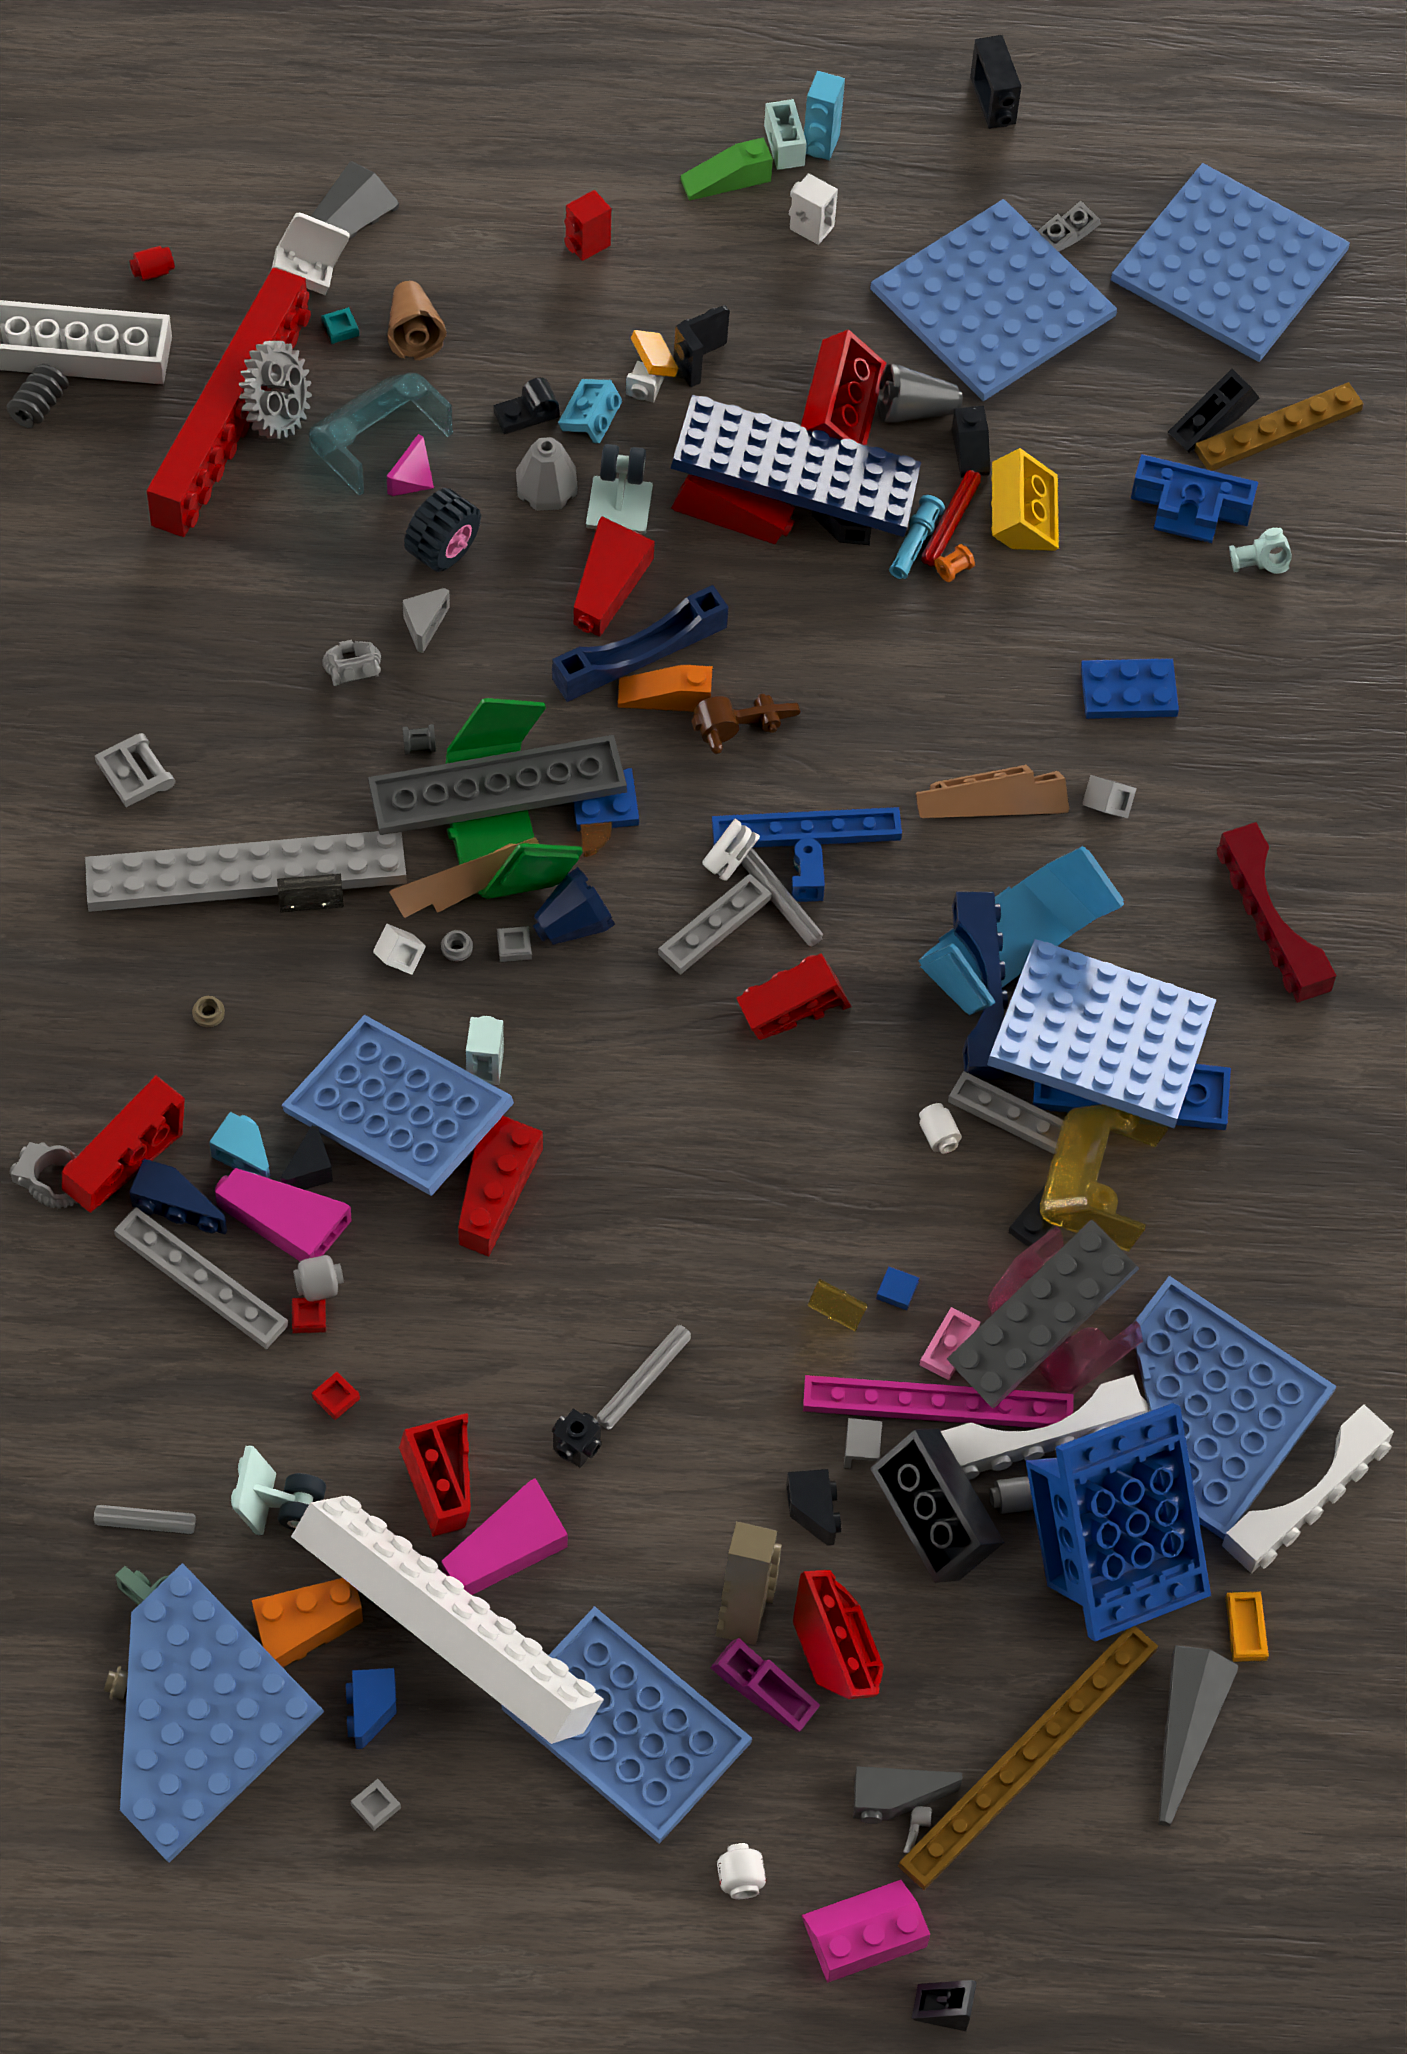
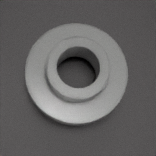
[441,930,473,961]

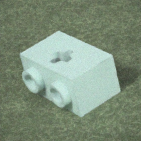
[764,99,807,170]
[466,1016,504,1085]

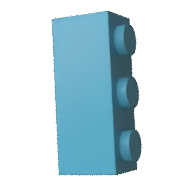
[804,71,845,161]

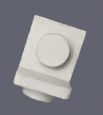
[626,361,665,403]

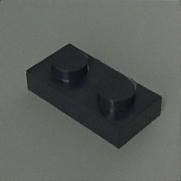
[1008,1182,1075,1251]

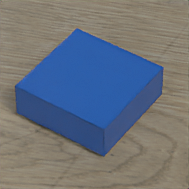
[876,1266,919,1310]

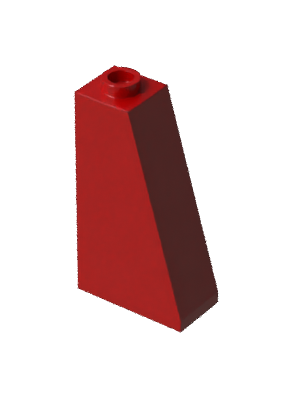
[671,474,795,544]
[573,516,655,637]

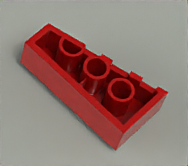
[62,1075,185,1213]

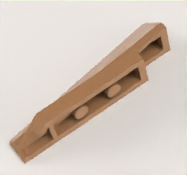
[916,765,1069,818]
[390,838,539,918]

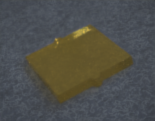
[807,1279,868,1332]

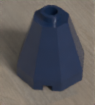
[533,867,615,945]

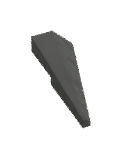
[311,161,399,240]
[1158,1645,1238,1826]

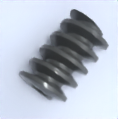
[7,364,69,428]

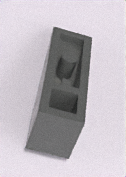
[853,1766,962,1824]

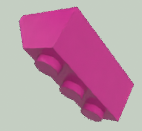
[802,1880,930,1983]

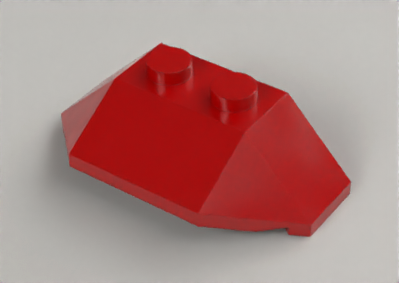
[793,1570,884,1699]

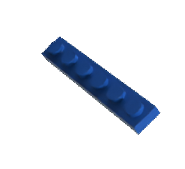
[712,807,902,848]

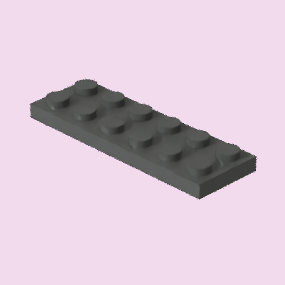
[947,1219,1140,1409]

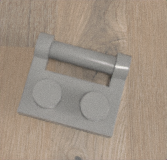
[95,733,175,807]

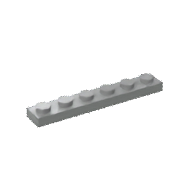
[114,1207,288,1349]

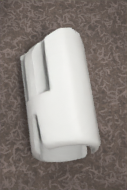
[702,819,760,881]

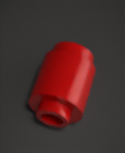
[129,246,175,281]

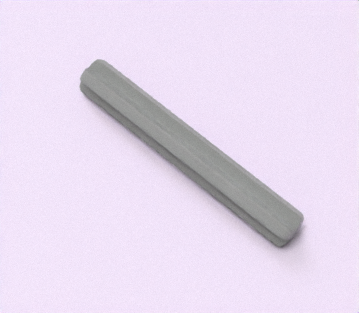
[741,848,823,947]
[597,1325,691,1430]

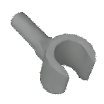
[903,1806,931,1854]

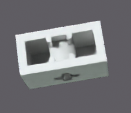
[789,173,838,245]

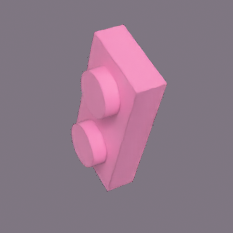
[920,1307,981,1380]

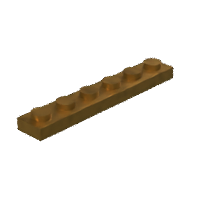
[1194,382,1364,471]

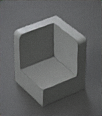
[1082,775,1137,818]
[844,1418,882,1469]

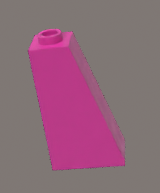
[215,1168,352,1261]
[442,1478,568,1595]

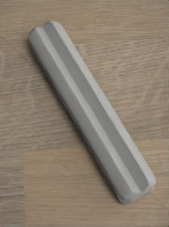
[94,1505,196,1534]

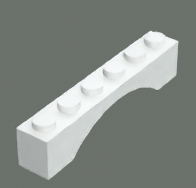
[941,1375,1146,1480]
[1222,1405,1394,1574]

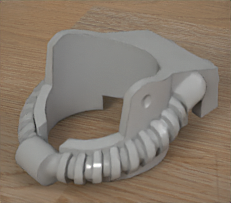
[322,639,381,686]
[9,1142,77,1209]

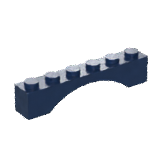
[552,585,728,702]
[952,892,1008,1080]

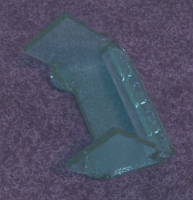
[309,373,453,496]

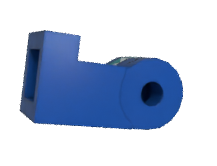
[791,838,825,902]

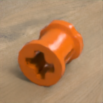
[935,544,975,582]

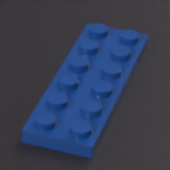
[1032,1064,1231,1130]

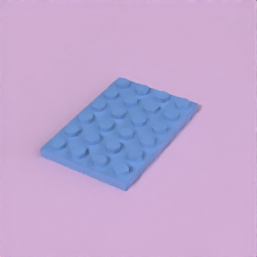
[282,1015,514,1196]
[502,1606,752,1844]

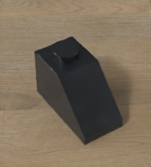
[951,406,991,478]

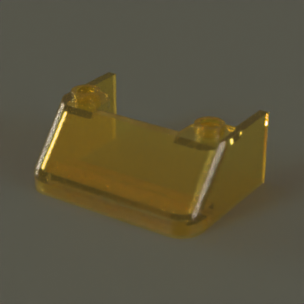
[1040,1104,1170,1252]

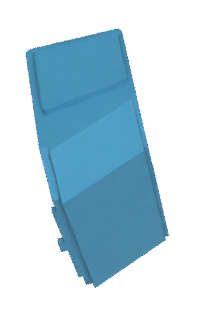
[918,846,1124,1015]

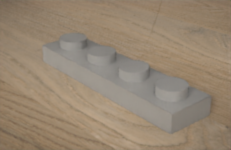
[658,874,772,975]
[948,1071,1079,1159]

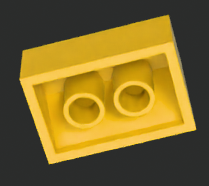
[991,448,1059,551]

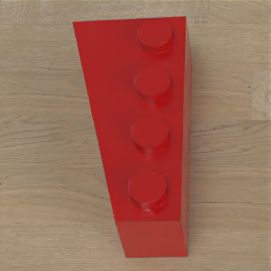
[458,1116,543,1257]

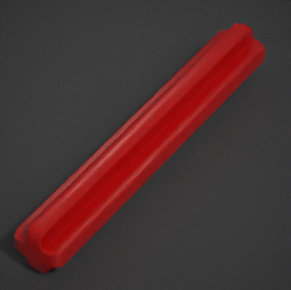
[921,470,981,567]

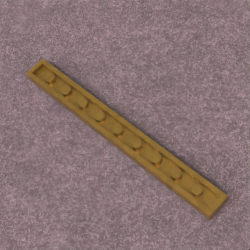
[898,1626,1158,1890]

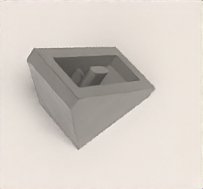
[403,588,450,653]

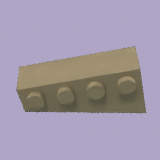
[716,1521,782,1645]

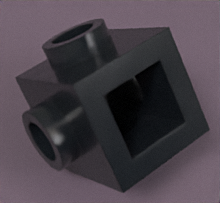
[552,1408,602,1468]

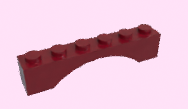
[1217,822,1337,1003]

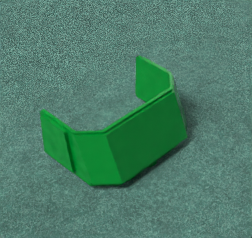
[445,698,583,899]

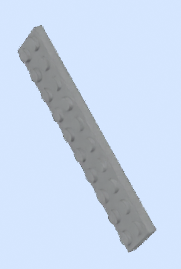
[85,831,407,912]

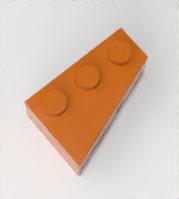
[252,1578,363,1668]

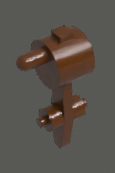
[691,694,801,754]

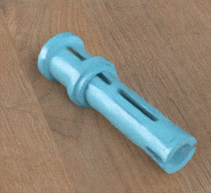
[889,495,945,579]

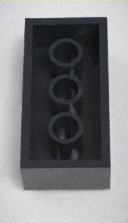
[870,1429,1005,1583]

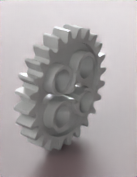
[239,341,312,439]

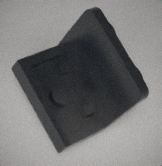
[673,305,730,387]

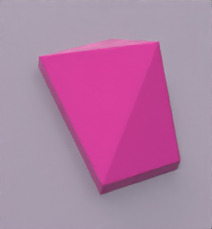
[387,434,434,496]

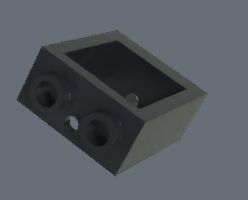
[970,35,1021,129]

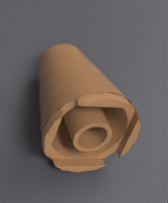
[387,281,447,360]

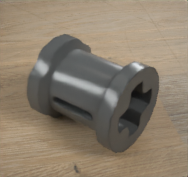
[402,724,436,755]

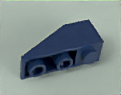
[130,1159,227,1234]

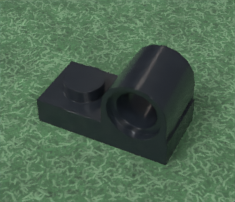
[493,377,560,435]

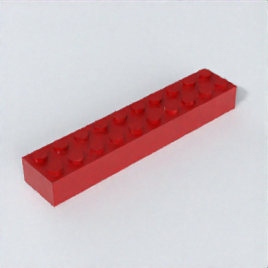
[146,267,311,537]

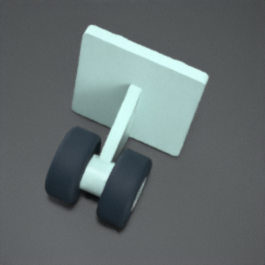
[586,444,653,535]
[231,1446,326,1535]

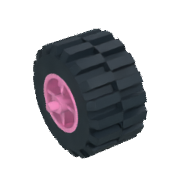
[404,488,481,572]

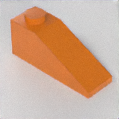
[618,665,713,712]

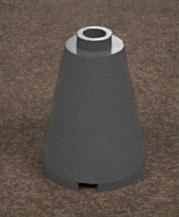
[878,364,963,423]

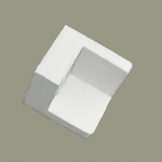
[373,924,426,974]

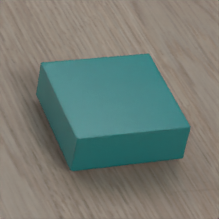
[321,307,359,344]

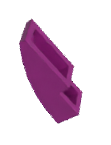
[710,1638,820,1732]

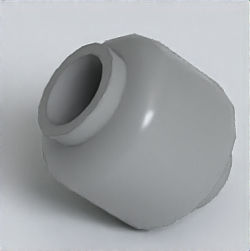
[293,1255,344,1302]

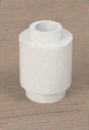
[919,1103,962,1154]

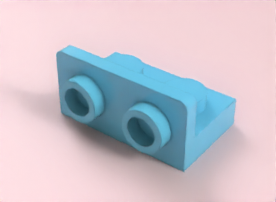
[558,379,622,443]

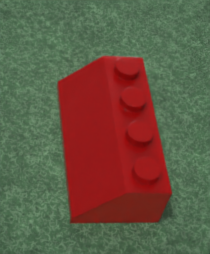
[801,329,886,445]

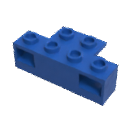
[1131,454,1258,543]

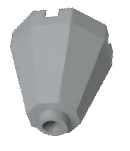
[516,437,578,511]

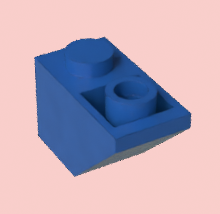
[346,1668,397,1749]

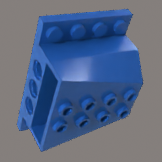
[1026,1403,1211,1641]

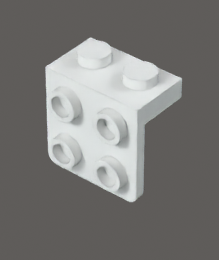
[272,213,350,295]

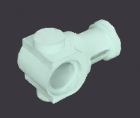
[1229,528,1292,574]

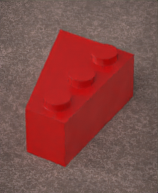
[736,953,852,1041]
[399,1413,471,1537]

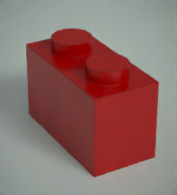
[564,190,612,261]

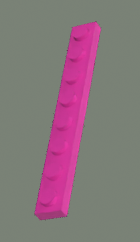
[803,1375,1074,1428]

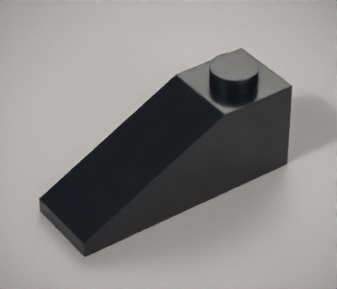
[1168,369,1260,453]

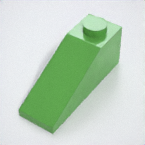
[680,137,773,201]

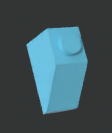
[209,1112,271,1179]

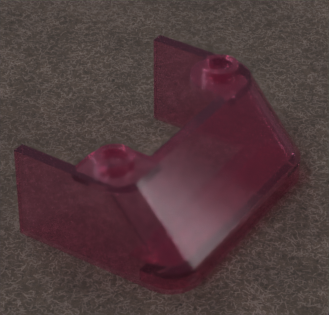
[988,1226,1143,1394]

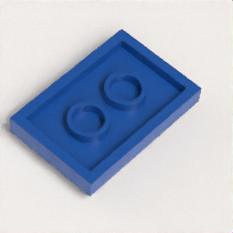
[1081,659,1179,719]

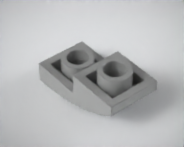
[1038,201,1101,252]

